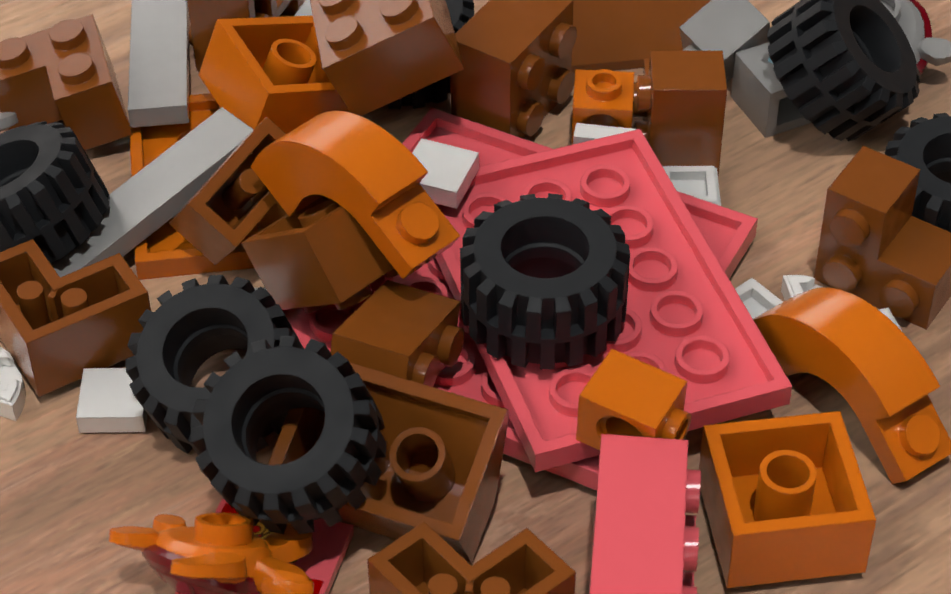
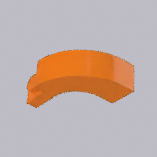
[250,111,460,279]
[753,287,951,484]

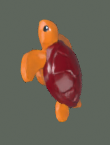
[109,513,314,594]

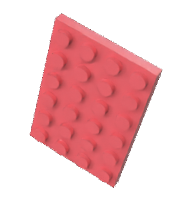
[435,129,792,472]

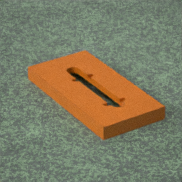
[129,93,258,280]

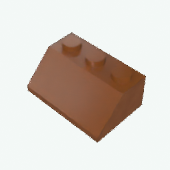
[571,0,711,73]
[268,363,509,564]

